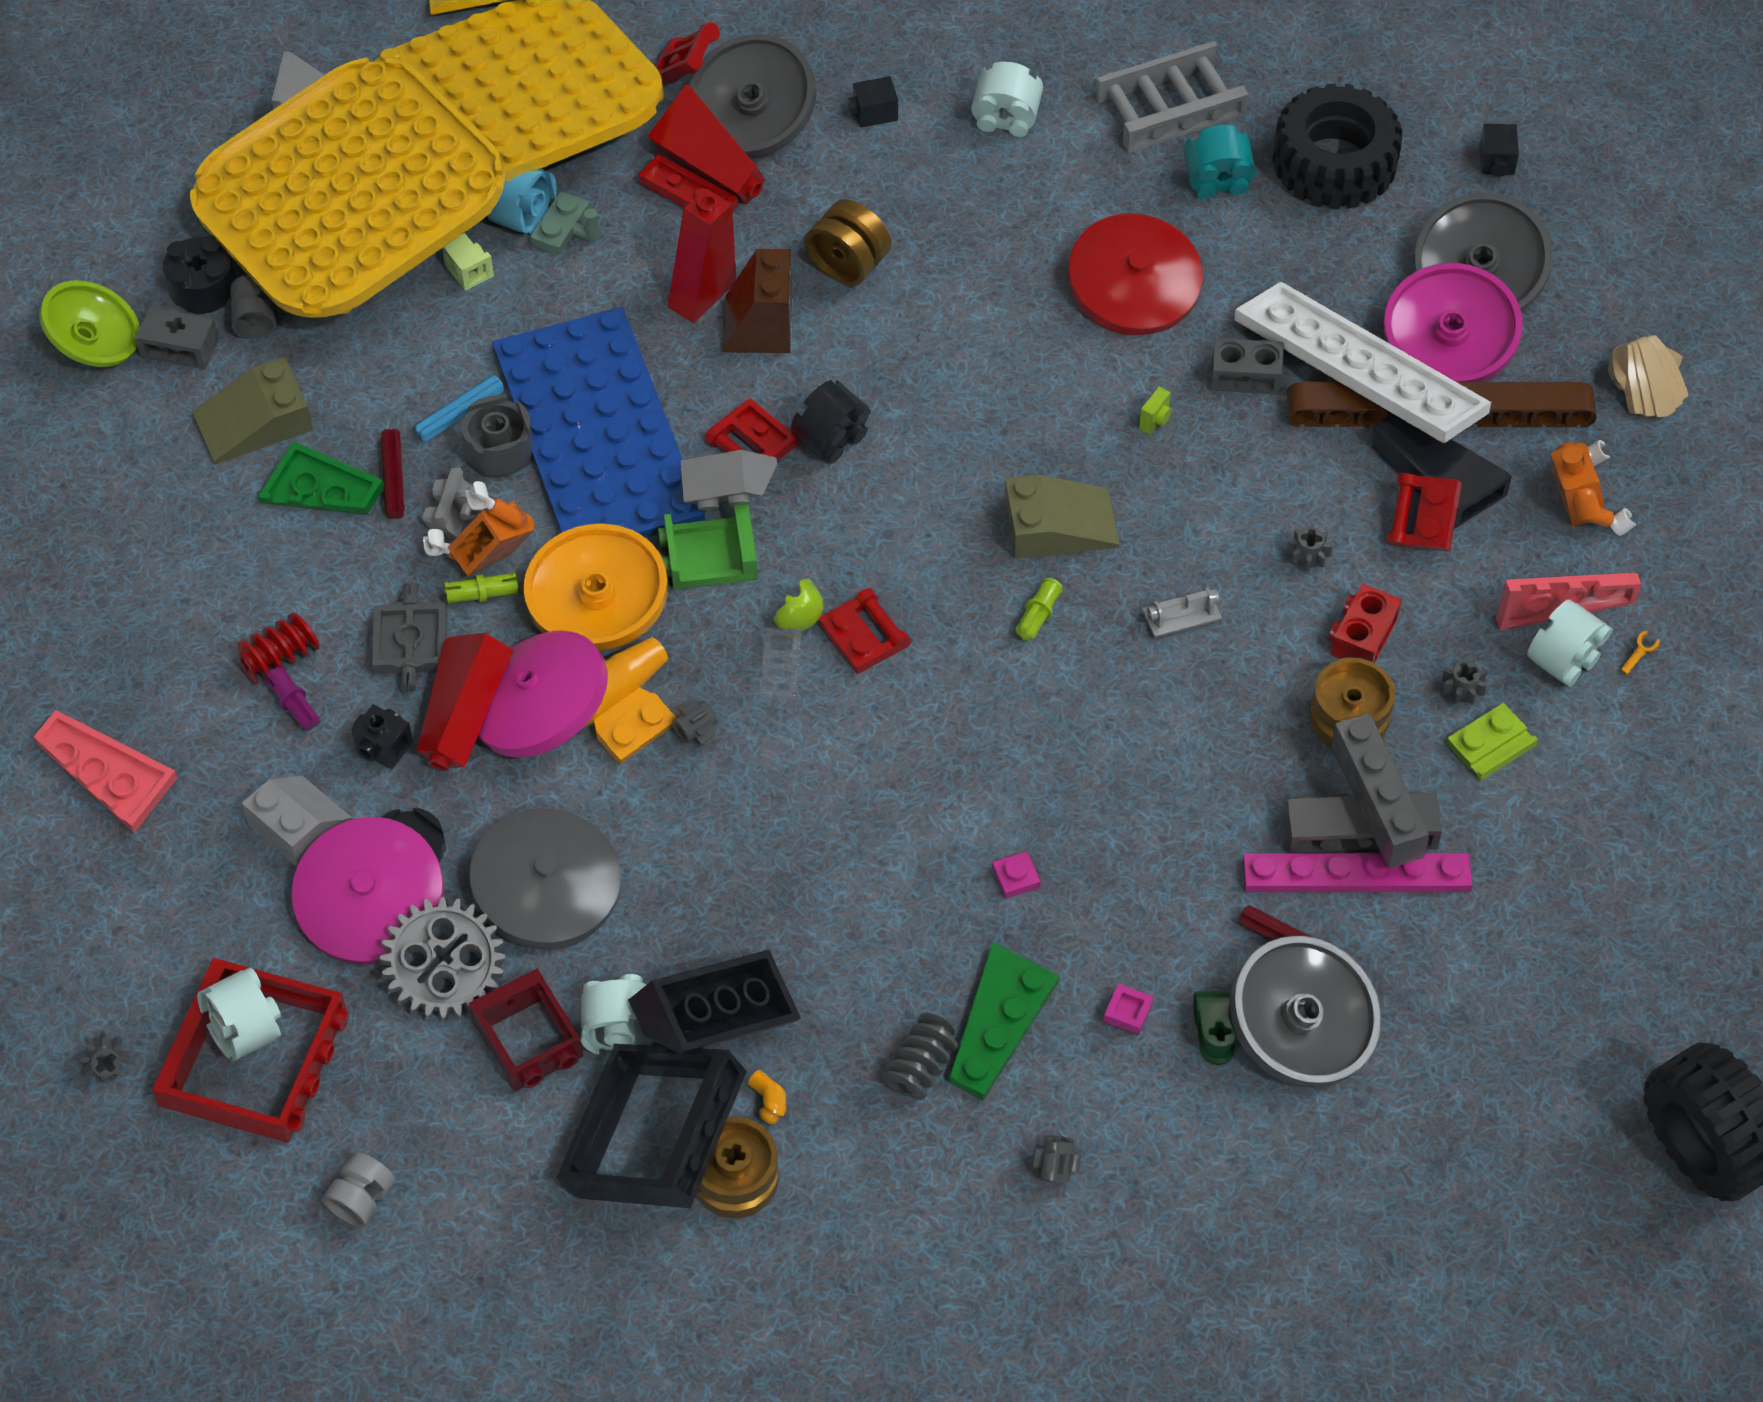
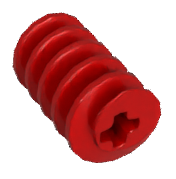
[237,612,319,685]

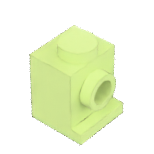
[442,233,494,291]

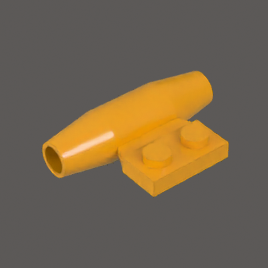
[583,637,676,765]

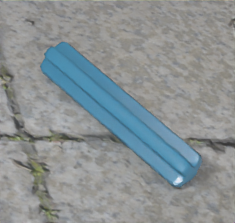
[414,375,504,442]

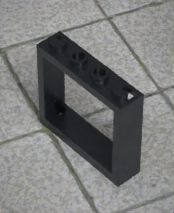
[556,1043,747,1208]

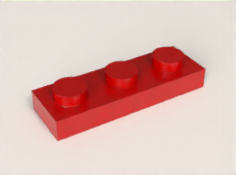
[638,154,738,211]

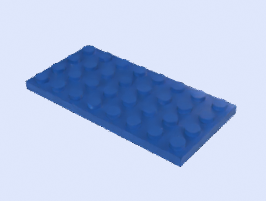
[492,307,705,538]

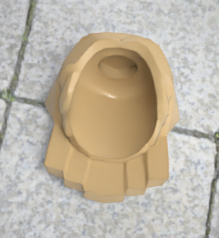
[1608,335,1689,418]

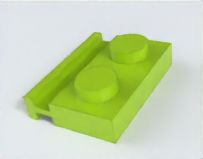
[1446,703,1538,781]

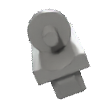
[422,468,483,540]

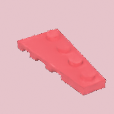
[1496,573,1642,631]
[34,710,178,833]

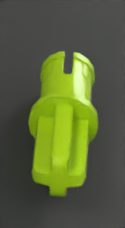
[1016,578,1063,641]

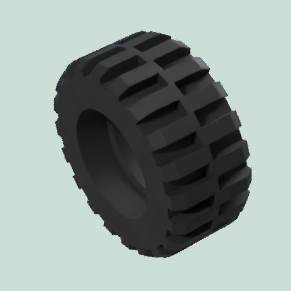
[1273,83,1403,209]
[1643,1043,1763,1201]

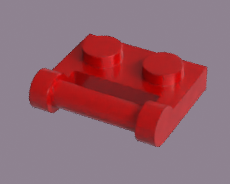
[655,22,720,85]
[705,398,798,461]
[1386,473,1462,552]
[818,588,912,674]

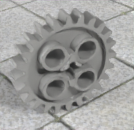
[380,897,505,1022]

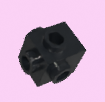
[352,704,413,769]

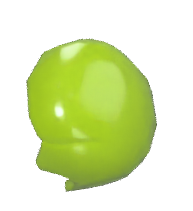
[773,578,824,634]

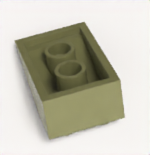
[192,356,313,465]
[1004,475,1120,559]

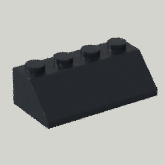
[628,950,801,1054]

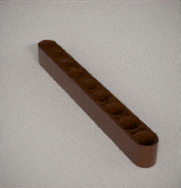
[1286,382,1597,427]

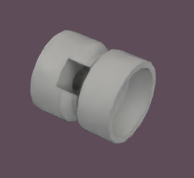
[321,1152,396,1228]

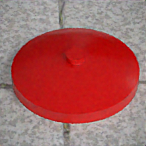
[1067,213,1203,335]

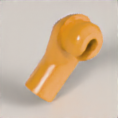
[748,1070,787,1125]

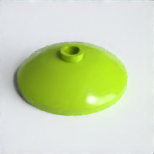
[39,280,140,367]

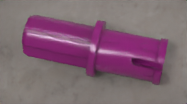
[265,667,320,731]

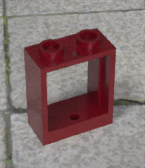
[469,968,584,1092]

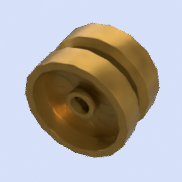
[804,199,891,287]
[1310,658,1395,747]
[696,1116,779,1219]

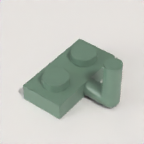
[530,191,600,255]

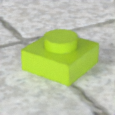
[1139,386,1172,435]

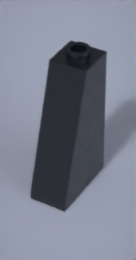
[1372,415,1512,529]

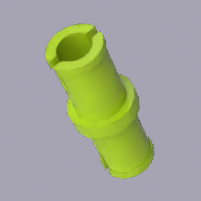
[444,572,519,605]

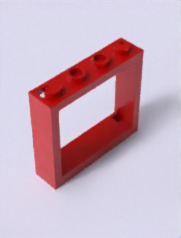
[152,957,349,1143]

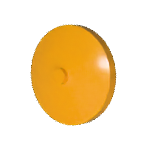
[524,524,668,651]

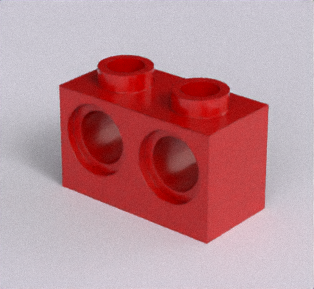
[1328,583,1402,663]

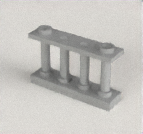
[1096,41,1249,153]

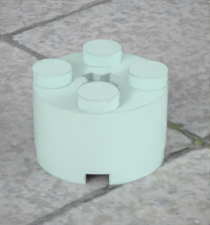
[971,62,1043,137]
[1527,599,1613,687]
[197,967,281,1061]
[581,974,658,1055]

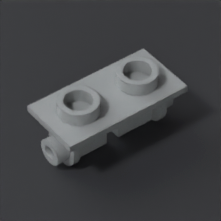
[1142,587,1222,638]

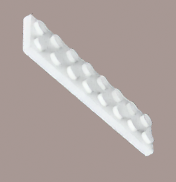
[1235,282,1491,443]

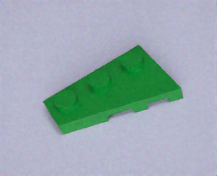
[258,441,384,515]

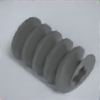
[881,1012,958,1100]

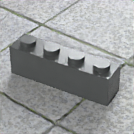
[1331,713,1429,868]
[1284,791,1442,853]

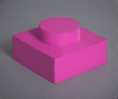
[992,851,1041,899]
[1103,984,1154,1035]

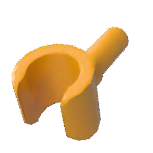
[1620,631,1660,675]

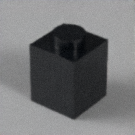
[848,76,898,128]
[1479,124,1519,177]

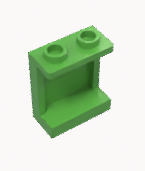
[658,504,758,590]

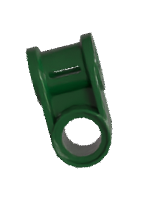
[1193,990,1237,1065]

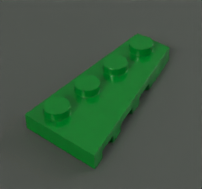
[950,942,1059,1101]

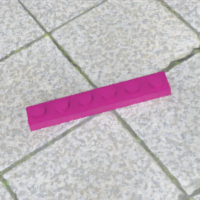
[1243,853,1472,892]

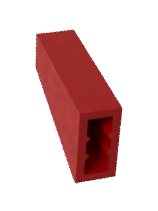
[647,84,766,205]
[668,188,736,324]
[417,633,513,771]

